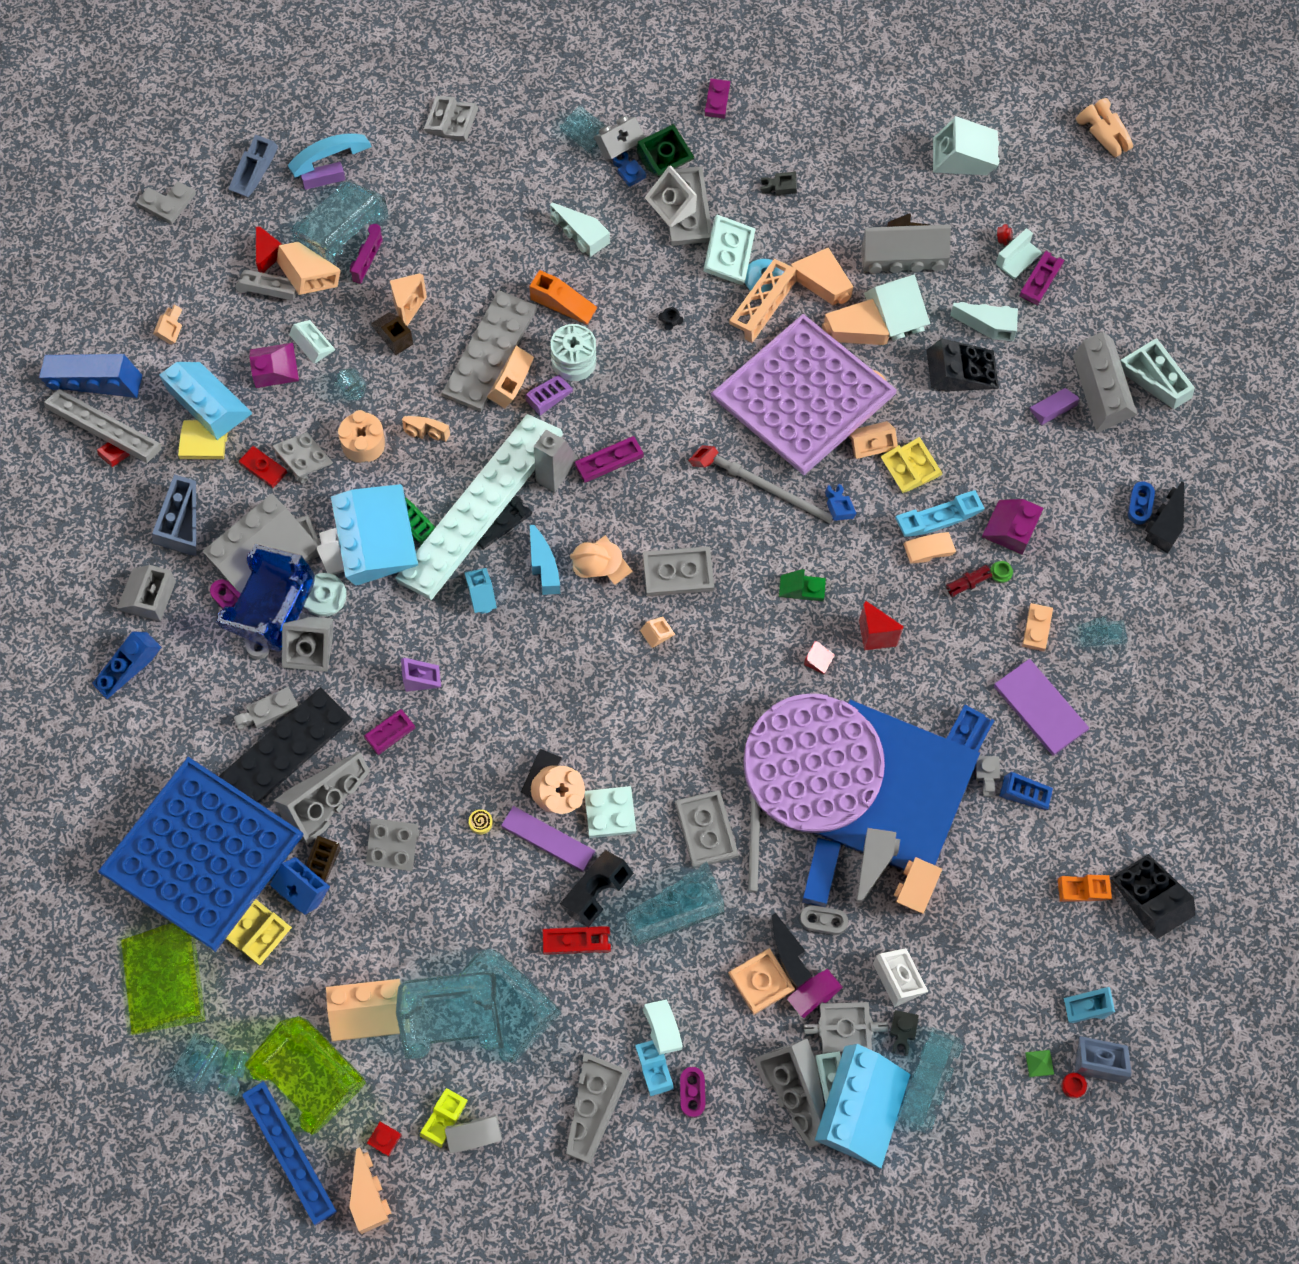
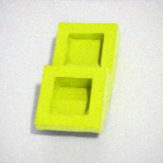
[420,1088,468,1148]

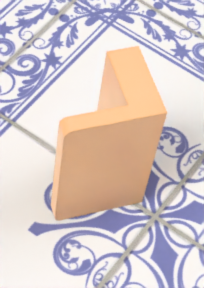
[848,421,898,459]

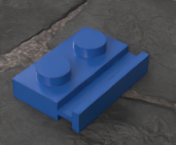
[946,705,995,751]

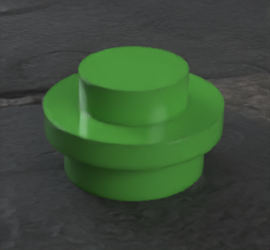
[990,561,1013,583]

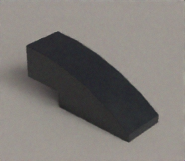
[770,913,813,991]

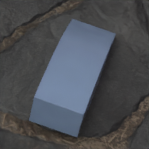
[229,134,278,197]

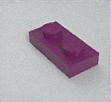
[705,78,731,119]

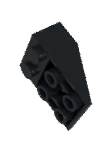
[926,338,999,392]
[1110,854,1196,939]

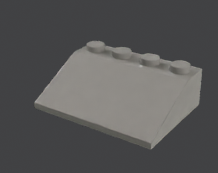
[203,493,318,606]

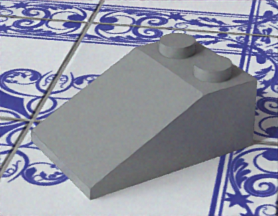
[856,828,900,905]

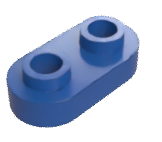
[1128,481,1155,525]

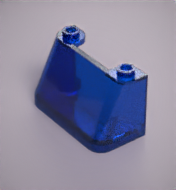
[216,544,315,652]

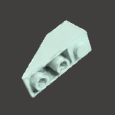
[550,203,610,257]
[950,302,1018,341]

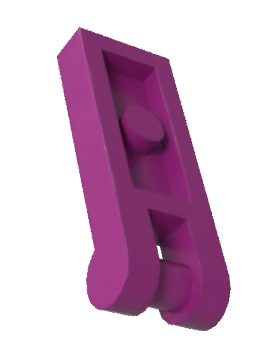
[350,224,383,284]
[1019,251,1065,306]

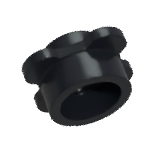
[658,307,684,330]

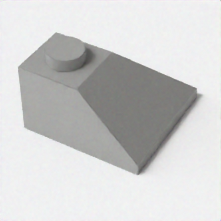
[282,617,333,672]

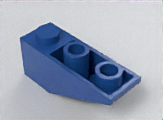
[92,631,162,699]

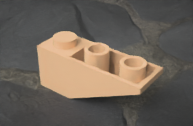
[487,346,534,409]
[350,1148,391,1234]

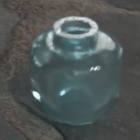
[334,368,367,401]

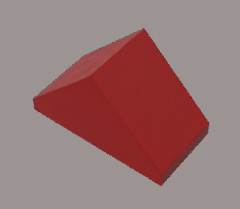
[256,226,282,273]

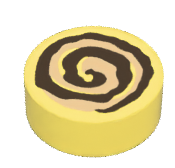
[469,810,493,835]

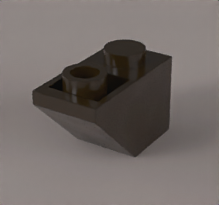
[371,312,413,355]

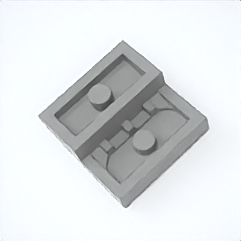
[424,96,478,141]

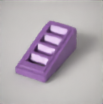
[526,375,573,416]

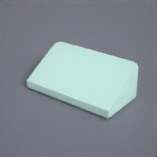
[289,320,335,364]
[815,1051,841,1105]

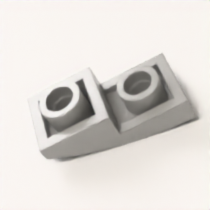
[445,1115,502,1153]

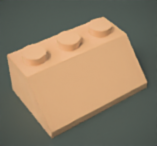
[326,979,406,1042]

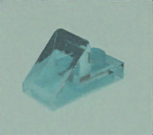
[1078,616,1128,648]

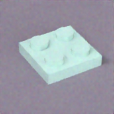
[584,786,636,838]

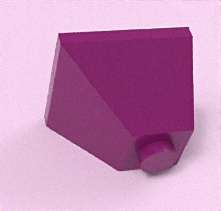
[249,342,299,388]

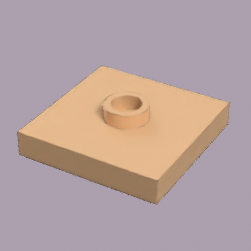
[728,948,795,1015]

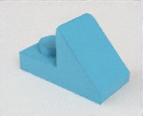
[1064,987,1115,1023]

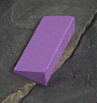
[301,162,345,190]
[1029,388,1080,425]

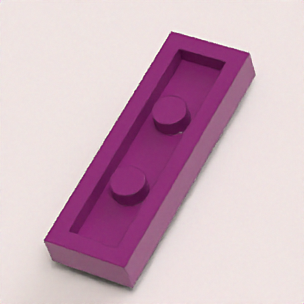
[575,436,644,483]

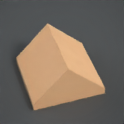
[390,273,427,326]

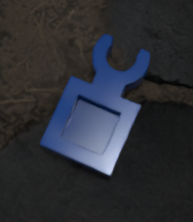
[613,152,647,187]
[825,484,856,521]

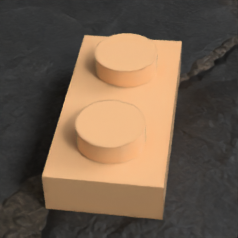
[1022,603,1053,651]

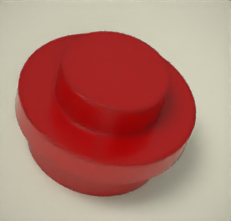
[997,224,1013,245]

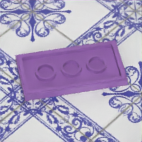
[994,659,1089,756]

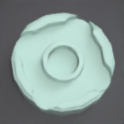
[301,573,347,617]

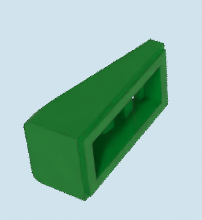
[405,498,436,545]

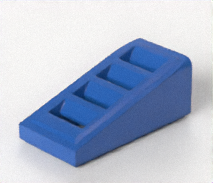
[999,772,1053,810]

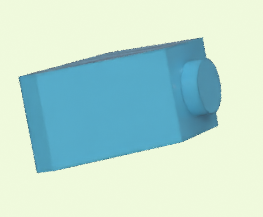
[464,568,497,614]

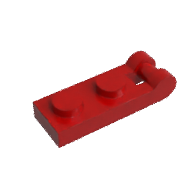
[543,926,611,955]

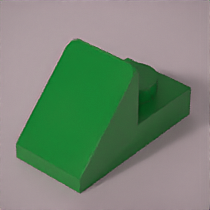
[779,569,826,602]

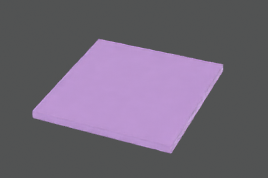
[711,314,897,475]

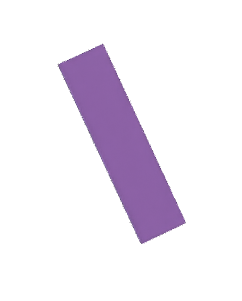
[501,806,595,873]

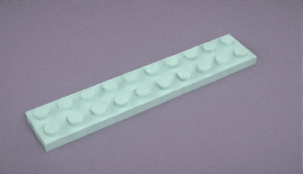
[395,414,563,600]

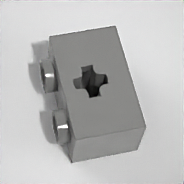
[594,115,645,159]

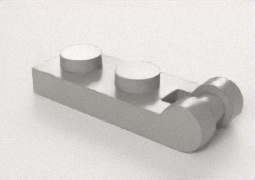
[235,270,297,301]

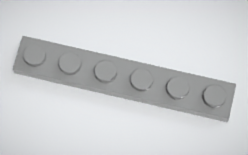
[44,389,162,463]

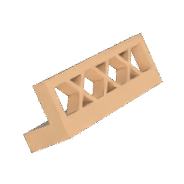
[729,259,797,343]

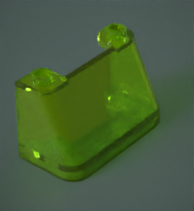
[245,1016,366,1135]

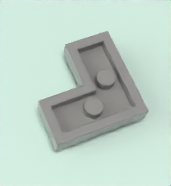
[136,181,196,224]

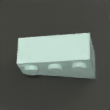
[1120,338,1195,409]

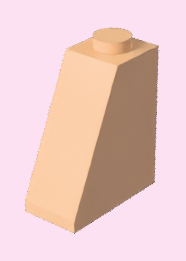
[277,242,340,295]
[791,248,853,305]
[822,299,890,345]

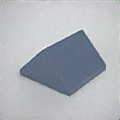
[1075,1036,1132,1084]

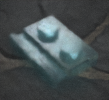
[559,105,606,153]

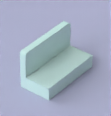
[996,228,1042,279]

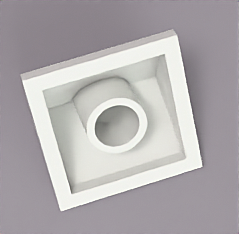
[645,166,697,227]
[873,948,928,1007]

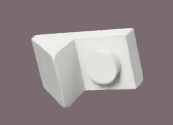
[317,528,344,575]

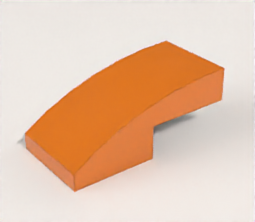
[1058,875,1112,902]

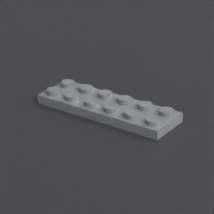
[442,290,537,412]

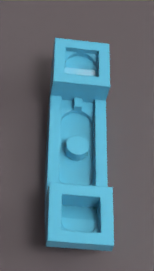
[288,134,372,177]
[895,490,985,537]

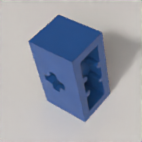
[270,857,330,915]

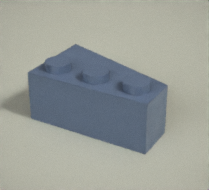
[152,474,197,556]

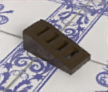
[306,836,341,883]

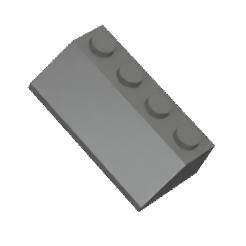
[861,225,951,274]
[1073,331,1137,432]

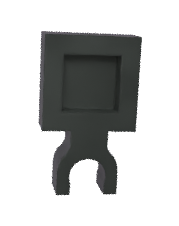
[761,171,797,195]
[890,1010,919,1056]

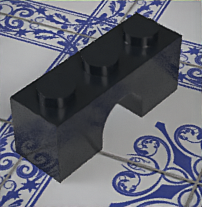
[560,850,634,928]

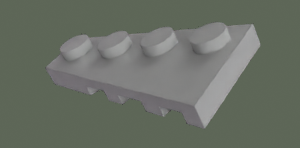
[566,1053,630,1165]

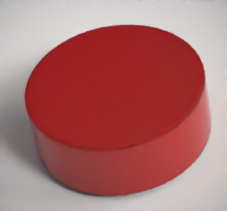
[1061,1073,1087,1099]

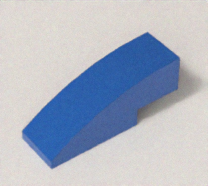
[802,838,841,908]

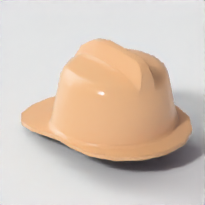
[570,542,622,578]

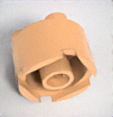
[338,410,385,463]
[531,766,585,814]

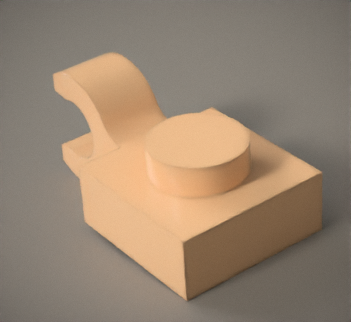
[153,305,182,345]

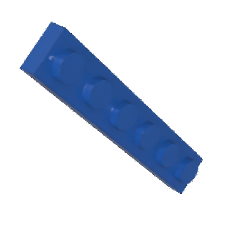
[242,1081,337,1226]

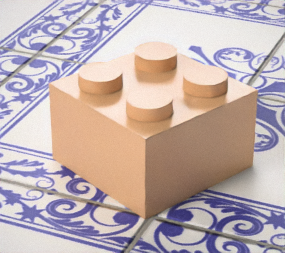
[894,857,942,914]

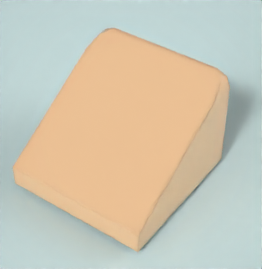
[640,617,675,648]

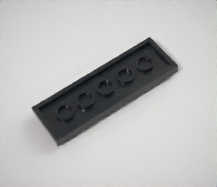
[218,687,352,803]

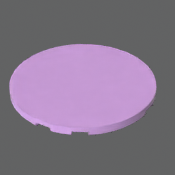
[743,694,885,833]

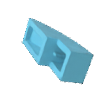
[530,525,561,595]

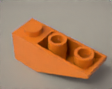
[529,270,597,325]

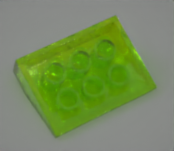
[121,923,206,1035]

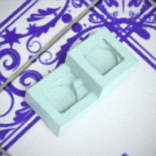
[643,1000,683,1055]

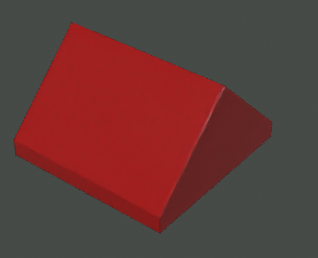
[859,601,904,651]

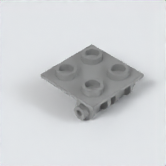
[272,432,333,483]
[365,818,419,871]

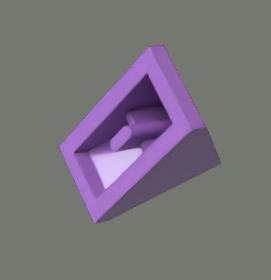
[401,658,441,692]

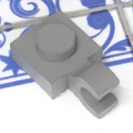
[975,756,1000,797]

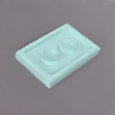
[703,215,755,285]

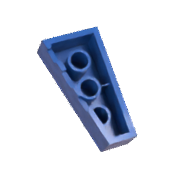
[39,354,143,398]

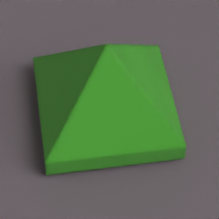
[1025,1050,1054,1077]

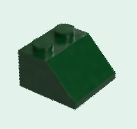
[636,124,695,177]

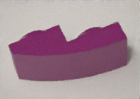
[787,969,843,1018]

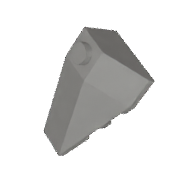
[274,752,370,844]
[754,1038,825,1147]

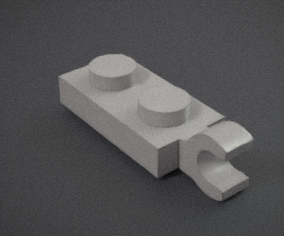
[234,687,298,731]

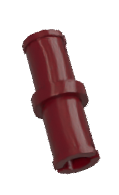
[946,564,992,597]

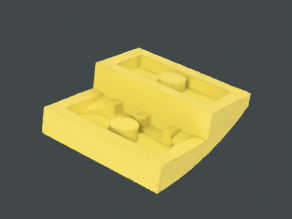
[178,420,228,459]
[881,437,943,493]
[226,899,292,965]

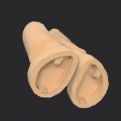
[1076,98,1133,158]

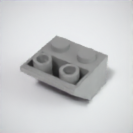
[117,565,176,622]

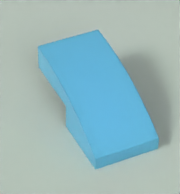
[635,1040,674,1096]

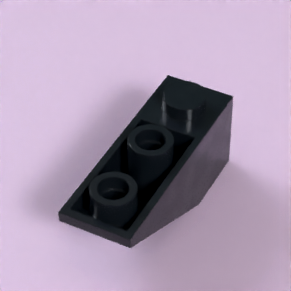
[1145,481,1184,553]

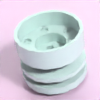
[551,324,596,381]

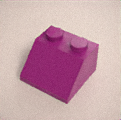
[982,499,1044,555]

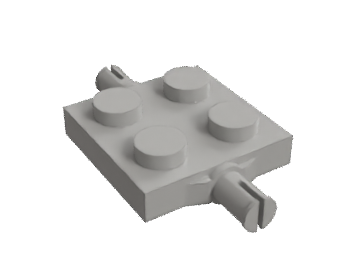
[804,1002,888,1054]

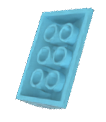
[331,484,418,585]
[814,1044,910,1169]

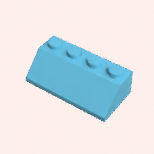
[159,362,252,440]

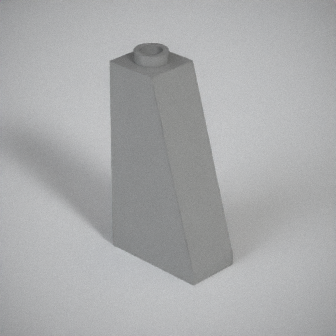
[534,430,579,493]

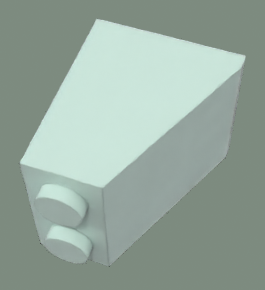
[933,116,999,175]
[864,274,930,341]

